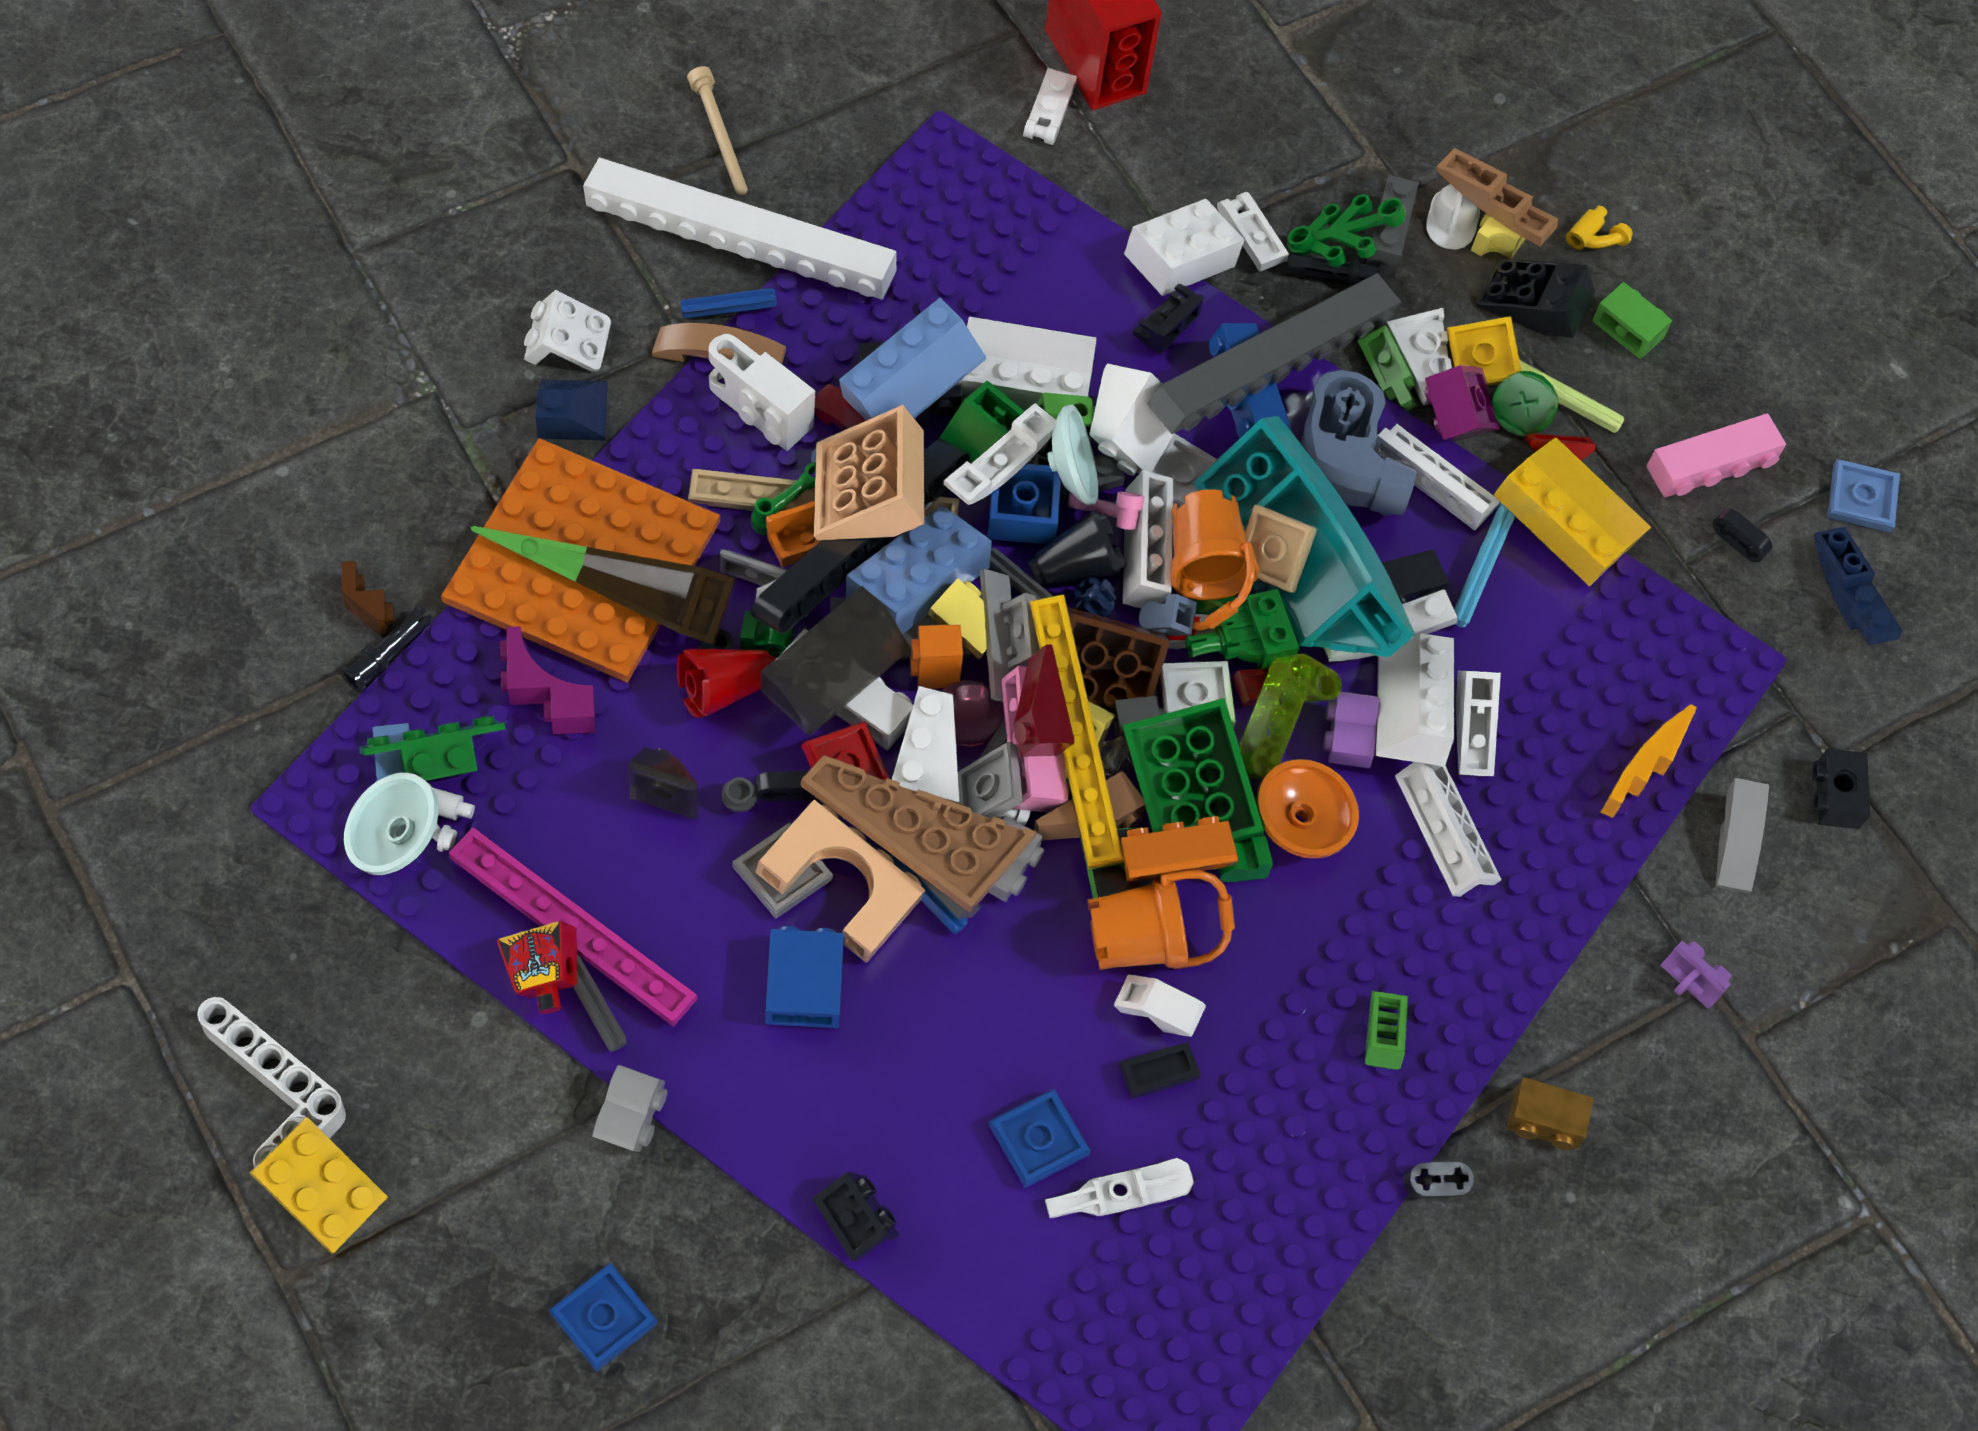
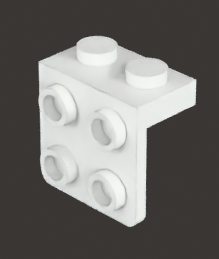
[524,290,611,372]

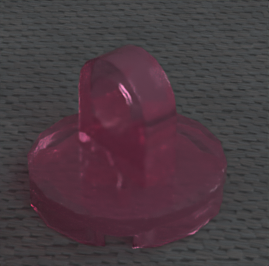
[942,679,1004,747]

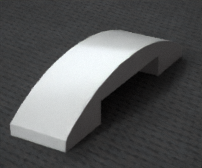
[944,403,1056,505]

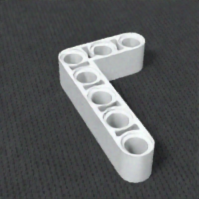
[197,997,346,1168]

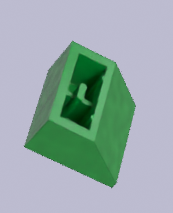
[939,380,1025,464]

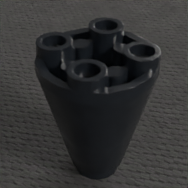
[1028,511,1126,585]

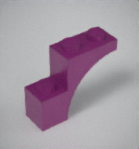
[500,626,596,734]

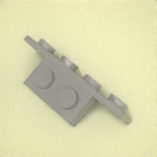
[979,569,1040,702]

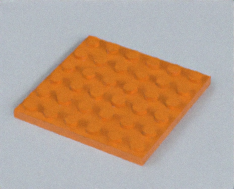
[441,438,720,683]

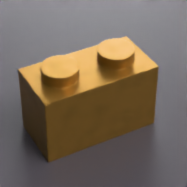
[1506,1077,1594,1150]

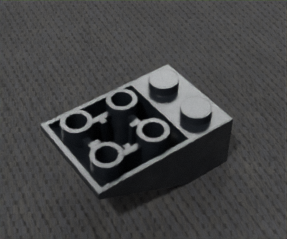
[1477,258,1595,338]

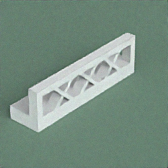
[1374,424,1500,531]
[1395,762,1501,897]

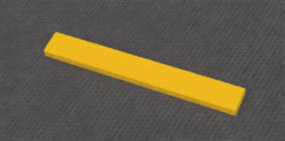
[1030,595,1124,869]

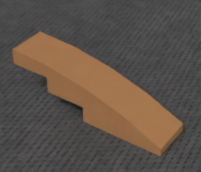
[1436,148,1558,246]

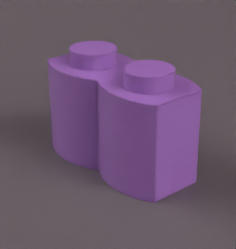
[1323,691,1379,768]

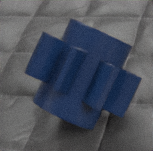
[1074,577,1116,617]

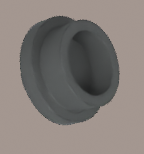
[722,777,757,812]

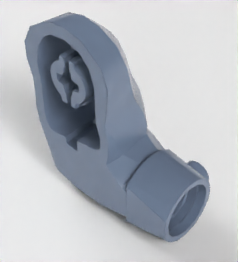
[1301,370,1417,516]

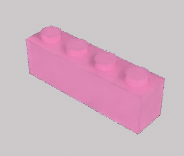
[1646,413,1786,498]
[1001,666,1069,813]

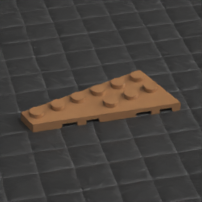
[801,755,1037,913]

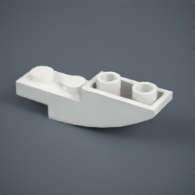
[1324,589,1457,662]

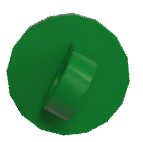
[1492,371,1558,436]

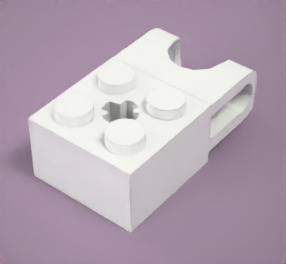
[709,334,815,451]

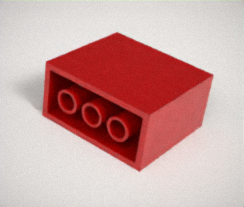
[1045,0,1162,111]

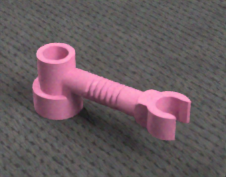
[1067,492,1144,530]

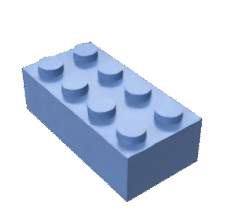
[846,505,992,640]

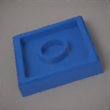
[989,1089,1091,1188]
[549,1263,658,1372]

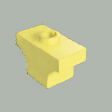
[1471,214,1526,259]

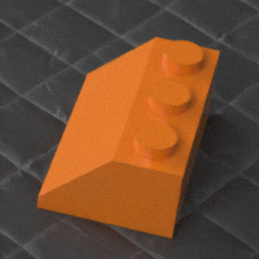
[1120,816,1238,883]

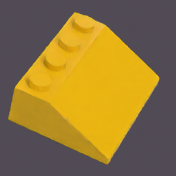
[1494,437,1651,587]

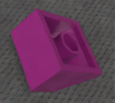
[1425,365,1500,441]

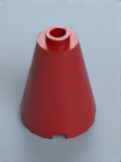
[677,649,778,718]

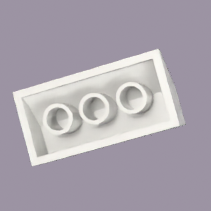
[1376,633,1454,766]

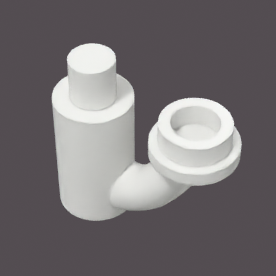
[432,787,475,852]

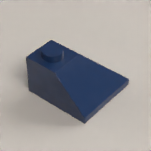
[536,379,608,441]

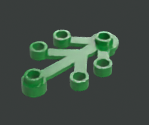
[1287,194,1406,267]

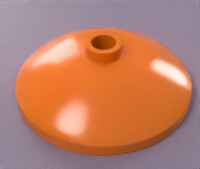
[1256,759,1359,858]

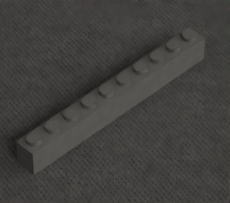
[1147,273,1401,434]

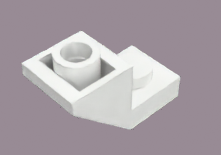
[1114,974,1206,1037]

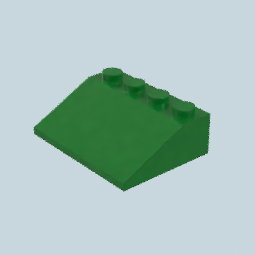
[1122,698,1264,843]

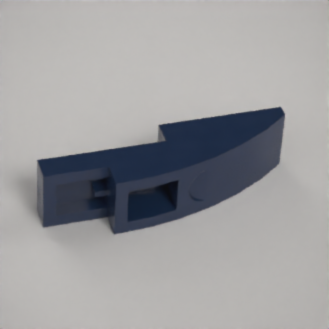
[1814,527,1902,646]

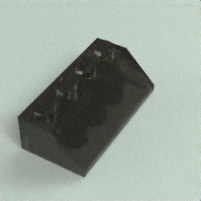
[761,586,910,736]

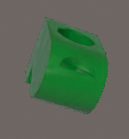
[740,610,794,658]
[1218,835,1273,882]

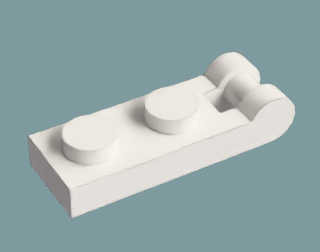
[1023,68,1077,145]
[1217,192,1289,272]

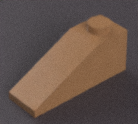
[1033,771,1145,840]

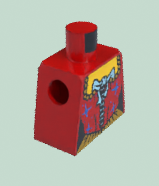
[497,921,577,1014]

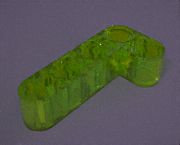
[1239,654,1342,780]

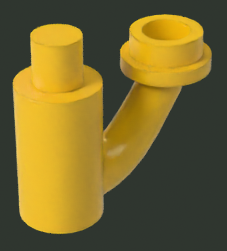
[1566,205,1633,250]

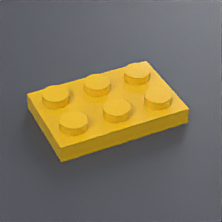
[250,1117,388,1253]

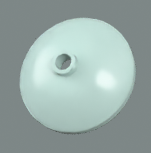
[1048,405,1098,505]
[344,773,439,875]

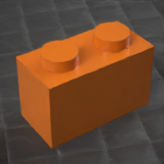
[910,625,963,689]

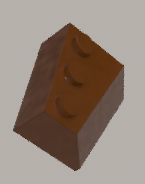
[1067,607,1170,709]

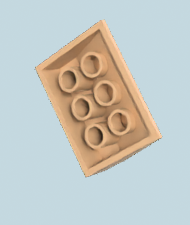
[814,405,924,540]

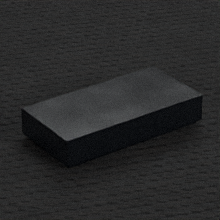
[1118,1042,1201,1099]

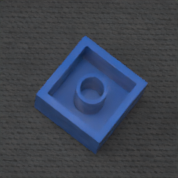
[987,464,1061,544]

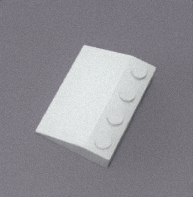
[956,317,1096,411]

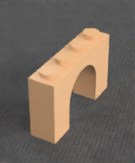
[755,800,925,963]

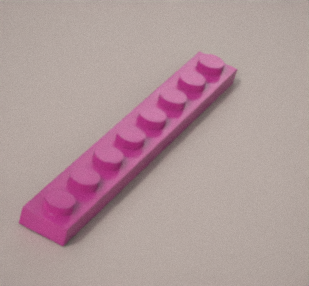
[449,827,697,1027]

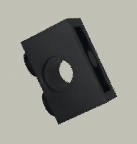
[1812,749,1871,829]

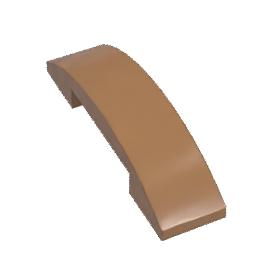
[652,323,786,364]

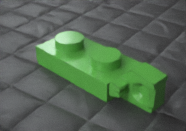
[1357,324,1417,412]

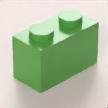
[1592,282,1673,360]

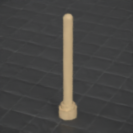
[687,66,748,196]

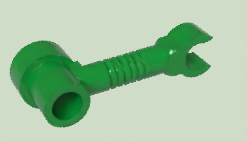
[751,462,816,535]

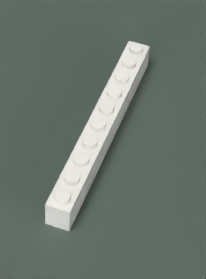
[583,157,896,300]

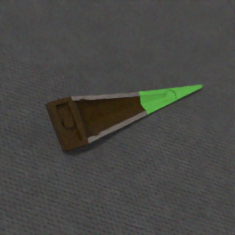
[470,526,737,645]

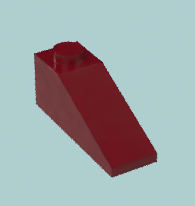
[1014,644,1075,757]

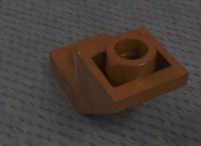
[342,561,394,637]

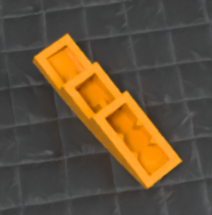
[1601,704,1697,818]

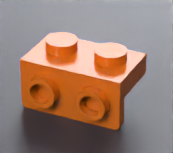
[766,501,821,567]

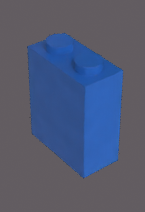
[765,926,844,1028]

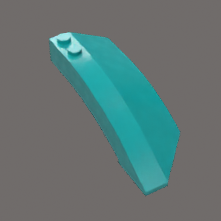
[1193,416,1416,657]

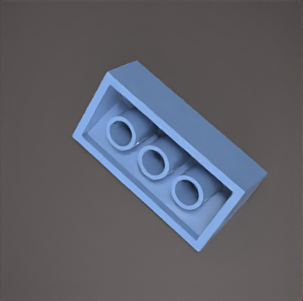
[839,298,986,421]

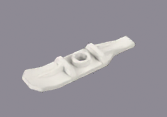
[1045,1158,1194,1218]

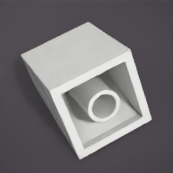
[1089,364,1174,475]

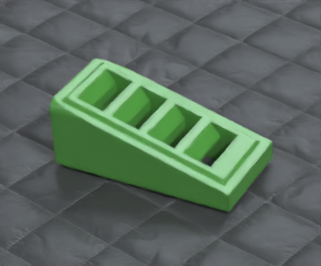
[1365,991,1408,1070]

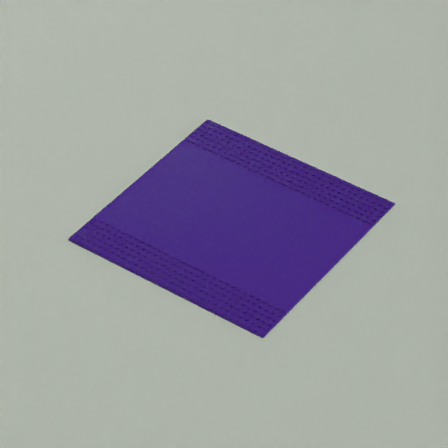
[251,111,1787,1431]

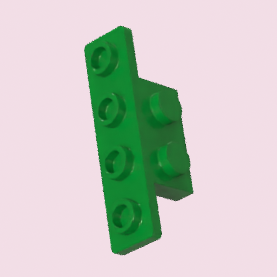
[359,716,506,781]

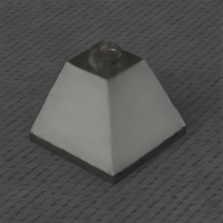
[628,747,699,820]

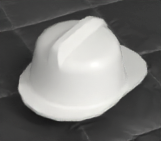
[1426,184,1480,250]

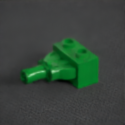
[1185,589,1299,669]

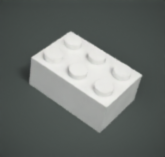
[1124,199,1244,296]

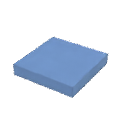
[1827,459,1900,533]

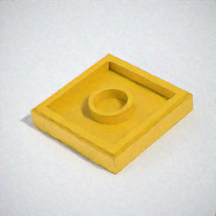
[1447,316,1521,386]

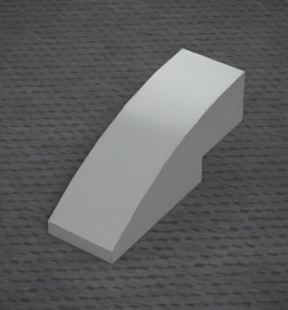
[1715,778,1769,894]

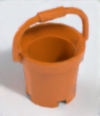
[1170,489,1260,631]
[1087,870,1235,970]

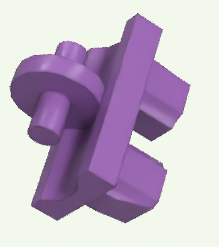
[1660,940,1731,1009]

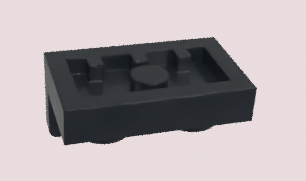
[812,1172,899,1262]

